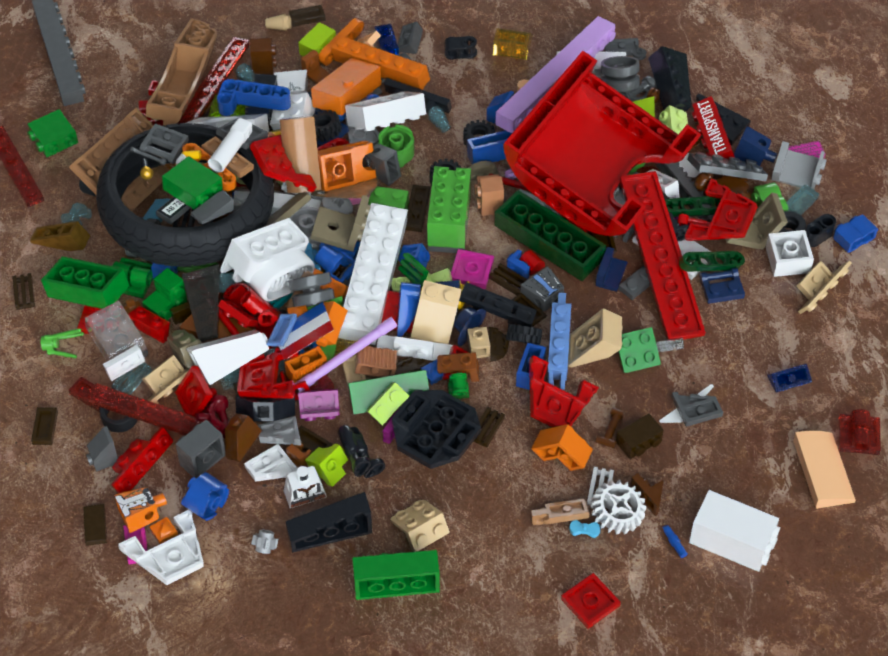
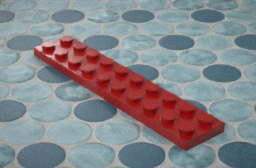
[620,171,706,342]

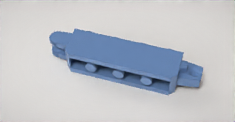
[547,293,571,390]

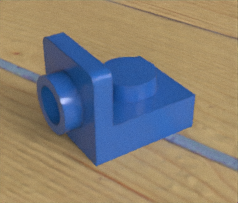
[398,243,430,268]
[506,249,530,279]

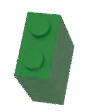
[162,156,223,210]

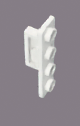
[376,335,453,361]

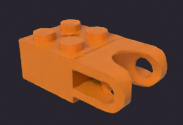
[318,140,377,191]

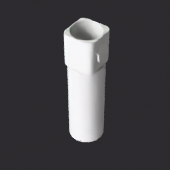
[208,118,252,173]

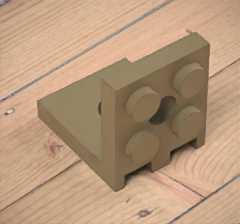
[725,193,787,250]
[310,195,371,252]

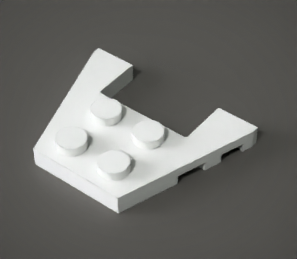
[118,510,204,585]

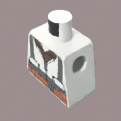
[284,466,327,509]

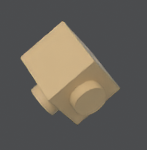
[467,327,490,358]

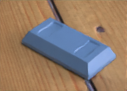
[266,314,297,347]

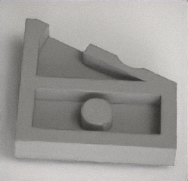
[258,416,302,446]

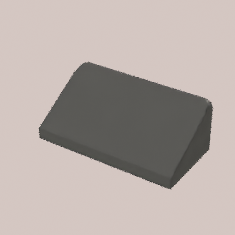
[396,22,423,54]

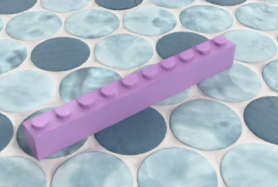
[496,16,616,133]

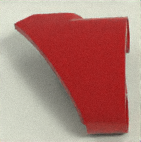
[223,283,282,327]

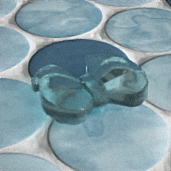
[61,203,92,225]

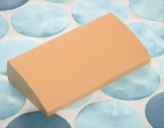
[793,431,856,508]

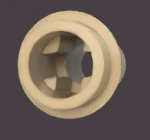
[265,14,292,31]

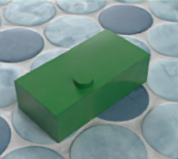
[41,256,129,310]
[352,550,440,600]

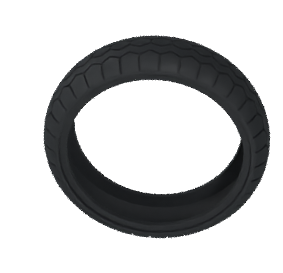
[96,123,274,267]

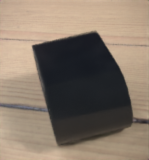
[806,214,836,247]

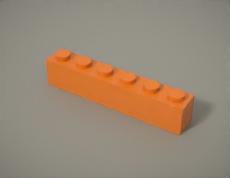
[331,35,430,90]

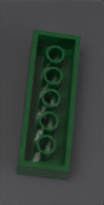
[495,190,606,281]

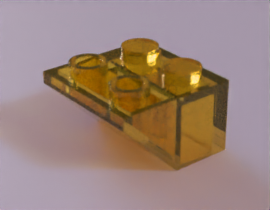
[493,28,533,60]

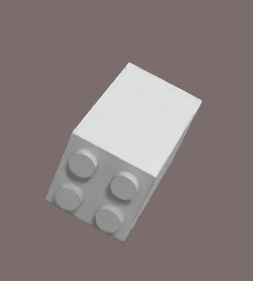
[689,490,780,572]

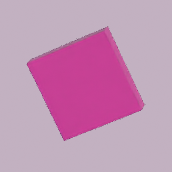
[451,249,494,289]

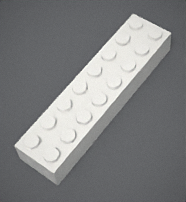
[338,203,408,345]

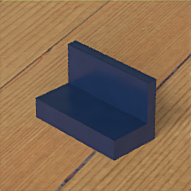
[596,247,628,292]

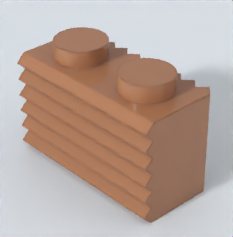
[355,345,397,377]

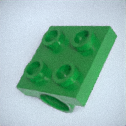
[112,257,153,299]

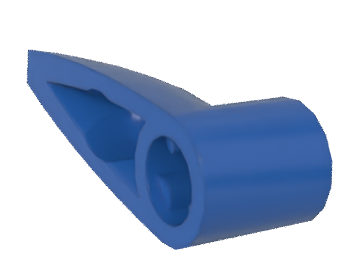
[396,282,421,337]

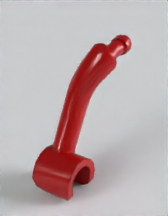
[678,214,710,226]

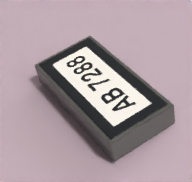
[156,197,191,224]

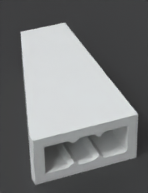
[187,330,269,385]

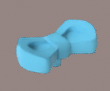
[569,520,600,538]

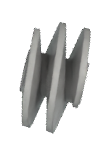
[320,197,353,215]

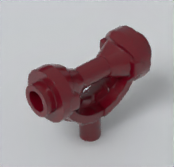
[196,395,230,438]

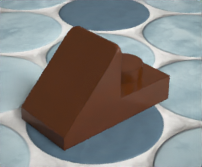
[630,473,664,516]

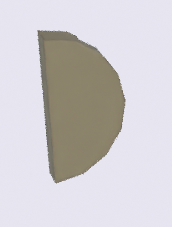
[468,161,499,180]

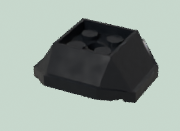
[392,390,481,469]

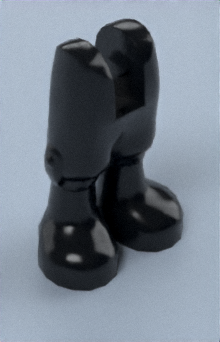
[338,425,386,478]

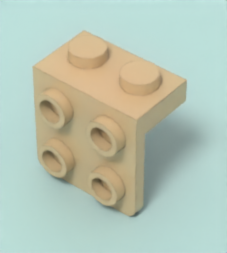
[391,500,450,552]

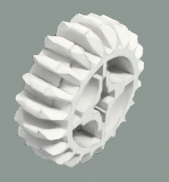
[590,480,646,535]

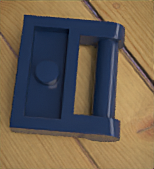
[699,267,745,304]

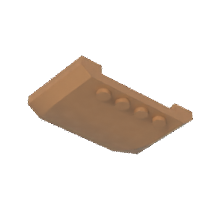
[69,108,169,211]

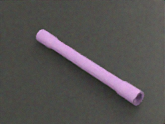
[294,317,398,391]

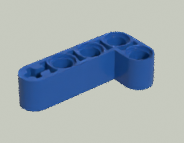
[217,79,291,116]

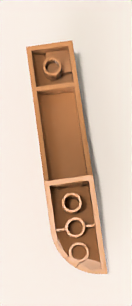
[146,18,217,126]

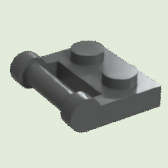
[140,124,189,164]

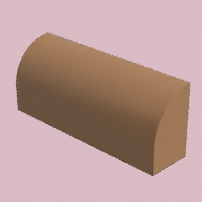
[280,116,321,193]

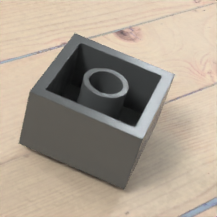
[176,420,226,478]

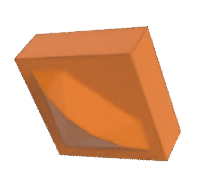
[149,517,178,544]

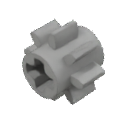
[251,529,278,554]

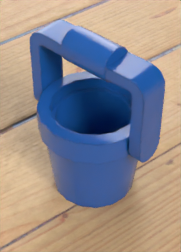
[314,245,356,283]

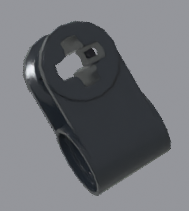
[444,36,477,60]

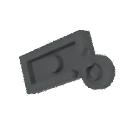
[604,38,647,60]

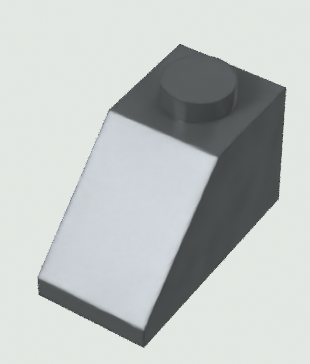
[86,426,118,472]

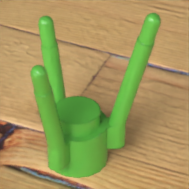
[41,328,84,358]

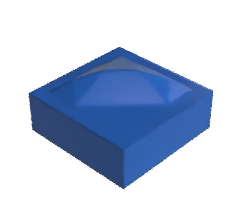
[421,360,444,385]

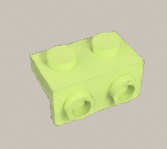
[659,105,688,134]

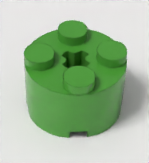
[378,125,415,168]

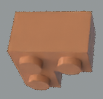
[474,174,504,216]

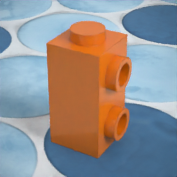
[316,301,348,347]

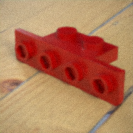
[111,427,173,494]

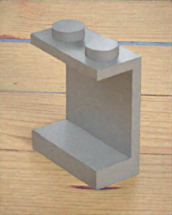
[772,141,827,191]

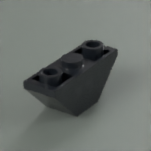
[236,395,295,421]

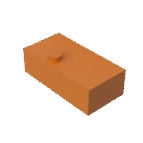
[311,58,382,116]

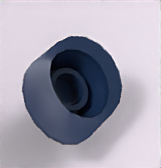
[454,307,486,346]

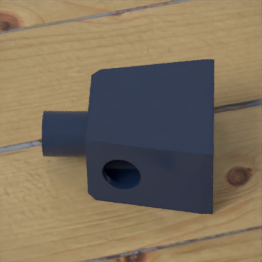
[734,126,778,166]

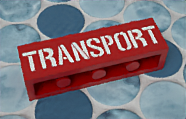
[691,96,735,159]

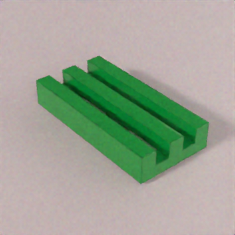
[398,253,429,288]

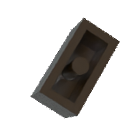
[616,413,664,459]

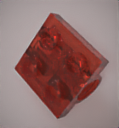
[839,409,881,455]

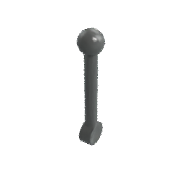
[130,147,167,165]

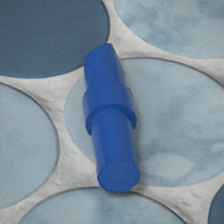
[662,525,688,558]

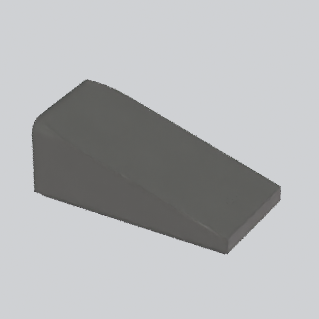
[191,190,234,224]

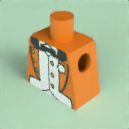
[114,487,167,533]

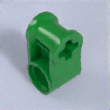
[448,373,469,399]

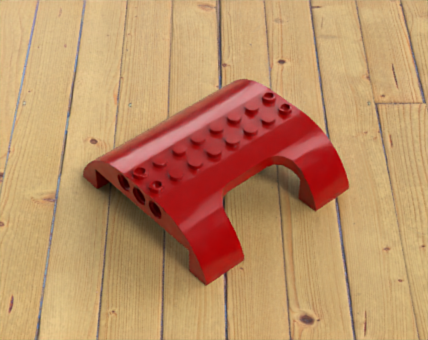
[503,51,702,236]

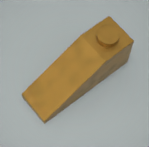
[30,221,90,251]

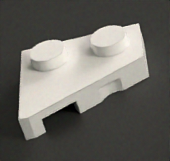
[244,444,297,482]

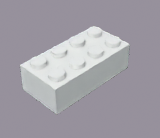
[345,91,426,131]

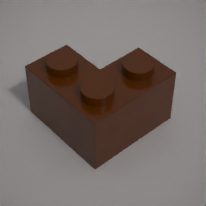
[250,38,277,76]

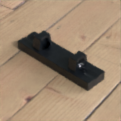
[384,78,452,115]
[459,282,537,327]

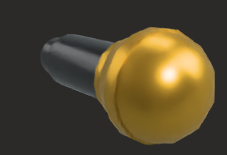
[140,158,153,180]

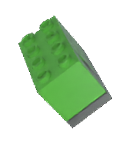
[427,166,471,253]

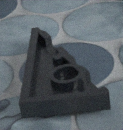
[696,93,751,146]

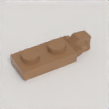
[531,498,589,525]

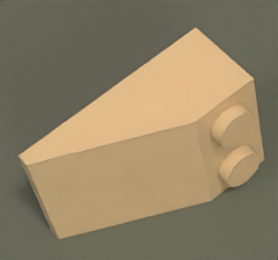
[410,280,462,344]
[568,308,623,368]

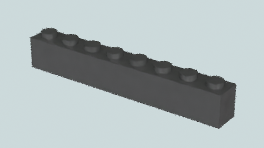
[32,0,86,106]

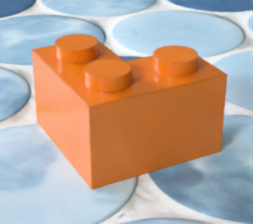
[531,424,593,471]

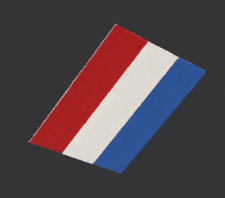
[279,302,334,360]

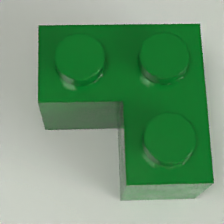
[142,268,187,320]

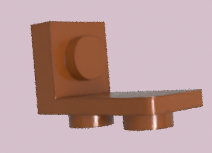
[301,50,330,84]
[437,352,479,382]

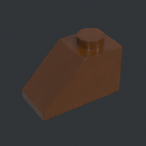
[225,413,262,462]

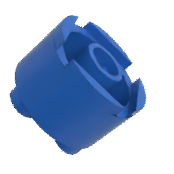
[181,472,229,521]

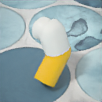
[176,150,201,165]

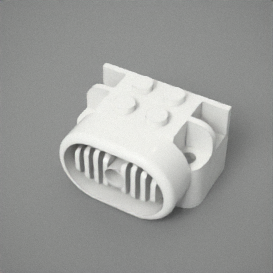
[220,218,315,301]

